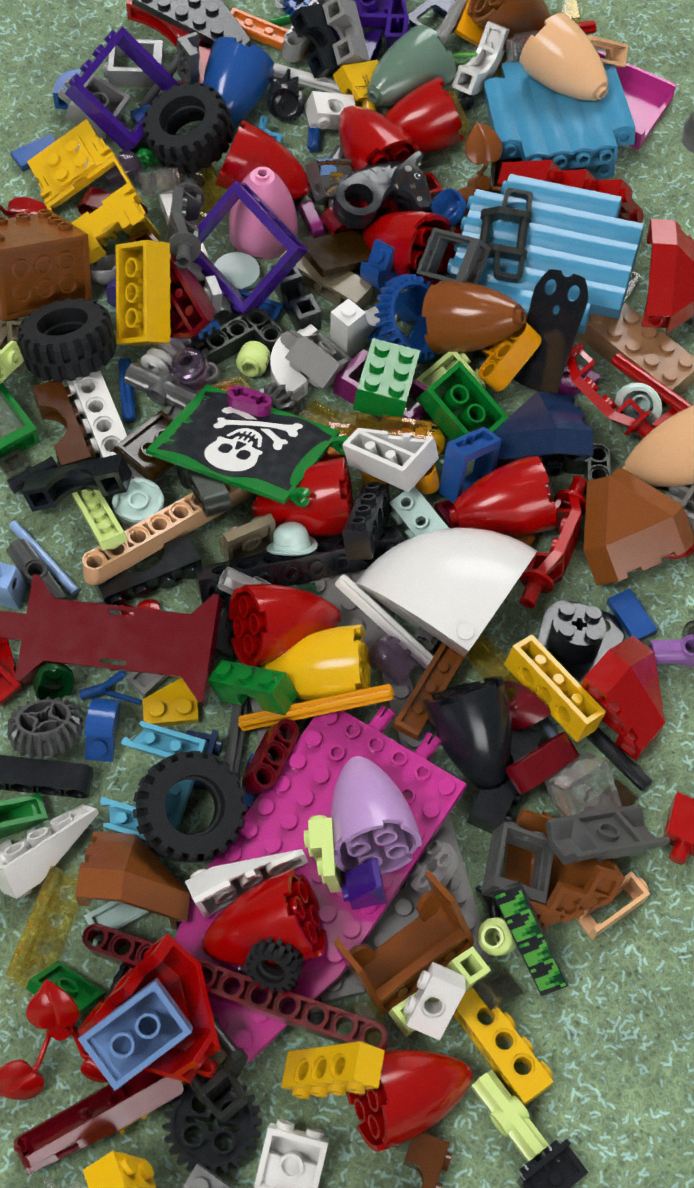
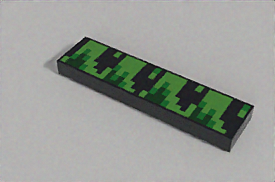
[493,881,568,996]

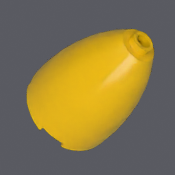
[261,624,371,707]

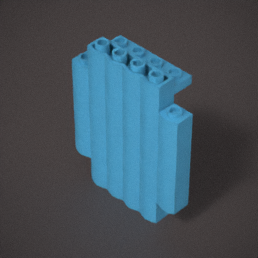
[483,60,636,179]
[447,174,644,334]

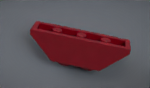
[170,252,215,339]

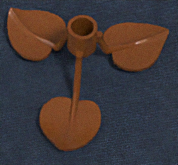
[454,123,502,227]

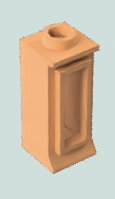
[588,35,628,68]
[575,871,650,940]

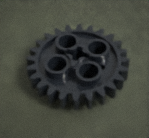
[162,1078,262,1175]

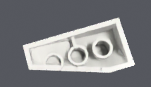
[0,804,99,899]
[185,849,308,919]

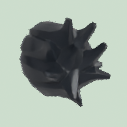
[267,68,305,122]

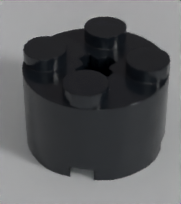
[547,602,606,665]

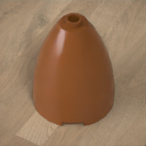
[468,0,551,37]
[422,281,526,355]

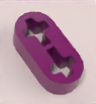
[299,200,325,239]
[227,385,272,417]

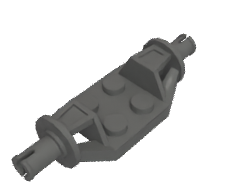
[166,178,205,268]

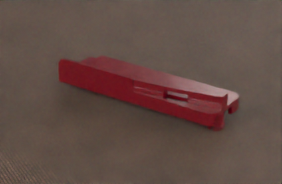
[14,1070,184,1175]

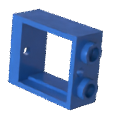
[438,427,502,503]

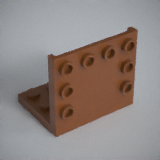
[0,209,92,321]

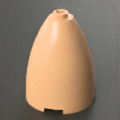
[519,13,608,101]
[623,405,694,487]

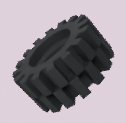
[244,937,304,993]

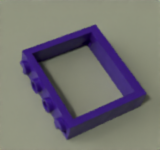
[64,26,181,153]
[192,181,308,314]

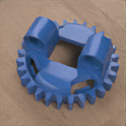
[368,274,438,364]

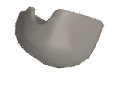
[90,254,116,286]

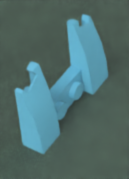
[100,721,209,841]

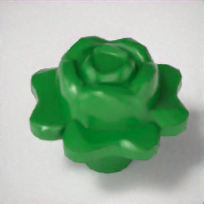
[132,148,159,173]

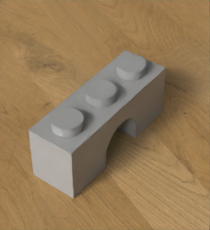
[323,0,370,66]

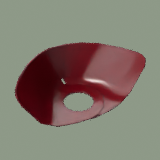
[504,681,550,730]

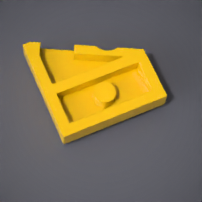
[142,677,199,727]

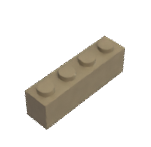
[280,250,373,310]

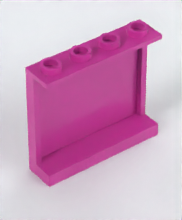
[597,50,677,150]

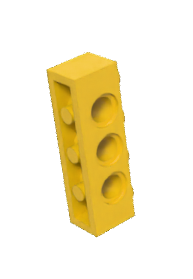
[504,635,606,742]
[453,983,554,1106]
[281,1041,385,1100]

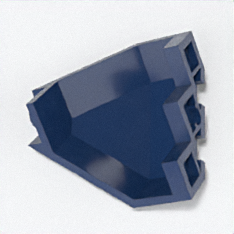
[492,392,593,466]

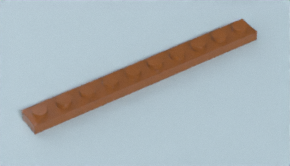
[392,534,536,740]

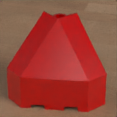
[641,219,694,335]
[581,636,665,761]
[78,933,221,1083]

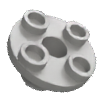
[409,839,461,895]

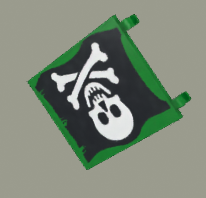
[146,384,349,508]

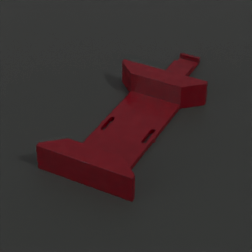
[0,574,223,707]

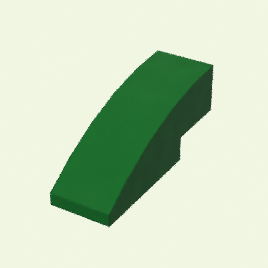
[0,793,48,838]

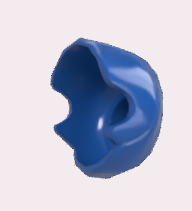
[431,188,467,227]

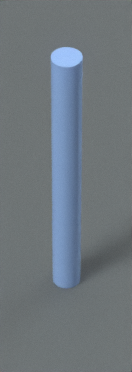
[9,520,80,597]

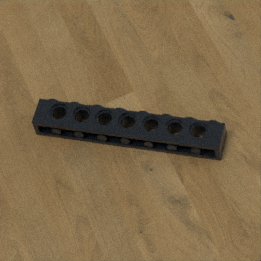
[193,525,404,604]

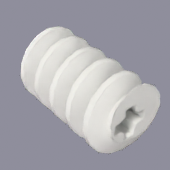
[141,338,192,373]

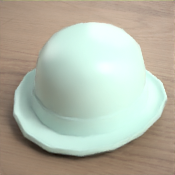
[615,383,662,426]
[266,522,318,556]

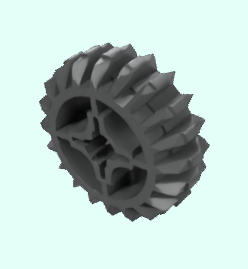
[7,696,83,760]

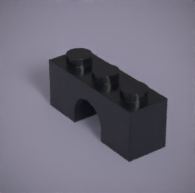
[290,4,341,79]
[271,264,322,331]

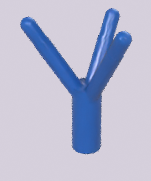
[79,670,142,705]

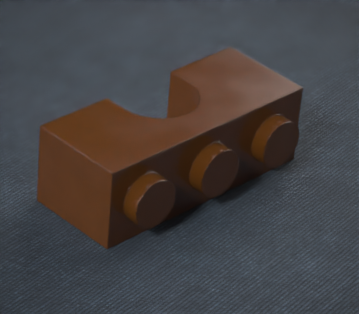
[403,1133,453,1188]

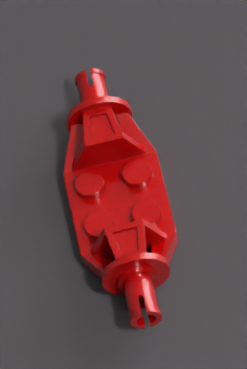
[566,342,654,439]
[519,476,587,609]

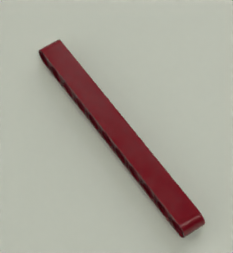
[82,923,389,1051]

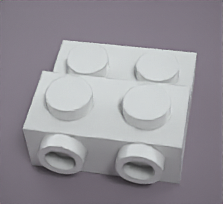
[254,1119,330,1188]

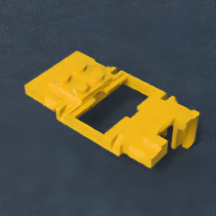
[27,119,162,264]

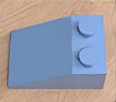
[78,977,193,1091]

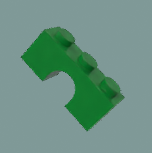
[208,660,298,715]

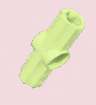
[471,1070,549,1162]

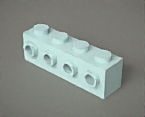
[389,486,449,539]

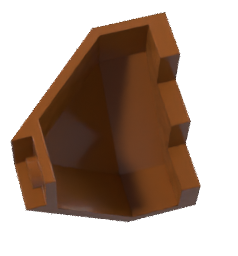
[583,467,694,585]
[502,808,625,932]
[75,832,191,929]

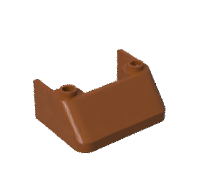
[333,870,474,1014]

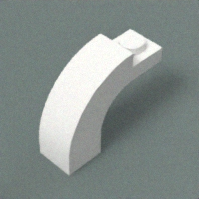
[451,21,510,95]
[270,324,317,402]

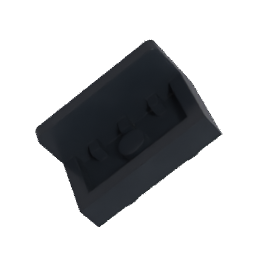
[516,1139,589,1188]

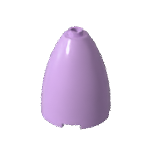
[330,756,422,874]

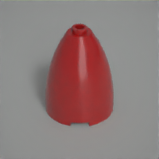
[384,76,465,153]
[338,106,420,171]
[215,119,311,200]
[362,211,455,286]
[449,456,557,536]
[252,457,354,536]
[228,584,341,666]
[202,869,327,966]
[347,1050,473,1152]

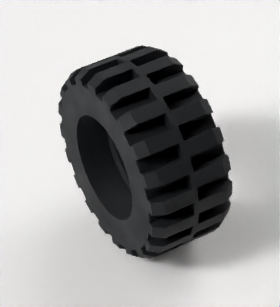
[142,82,235,174]
[17,298,117,382]
[133,751,248,862]

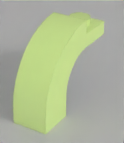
[388,946,491,1037]

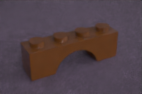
[32,380,96,467]

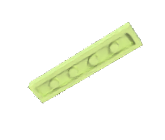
[71,489,127,551]

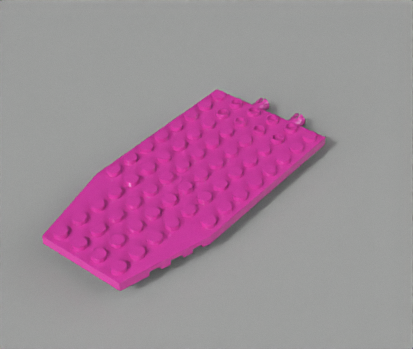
[174,705,467,1063]

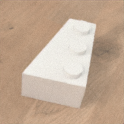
[342,428,439,492]

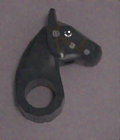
[333,151,433,229]

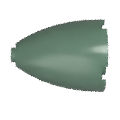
[367,25,456,106]

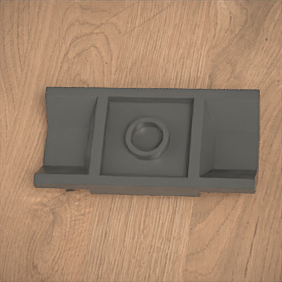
[546,804,670,865]

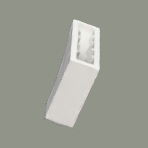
[330,298,397,357]

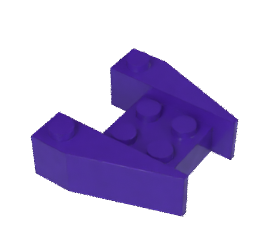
[331,0,411,50]

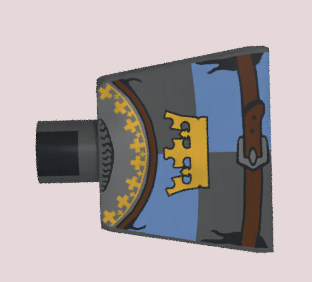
[305,159,355,208]

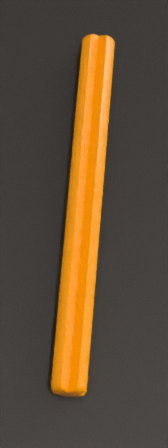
[238,684,394,731]

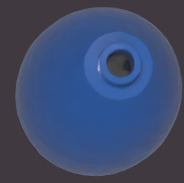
[203,37,275,127]

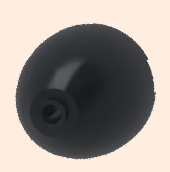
[423,676,512,790]

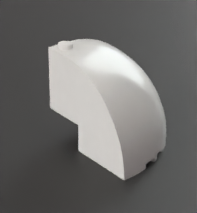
[355,528,537,657]

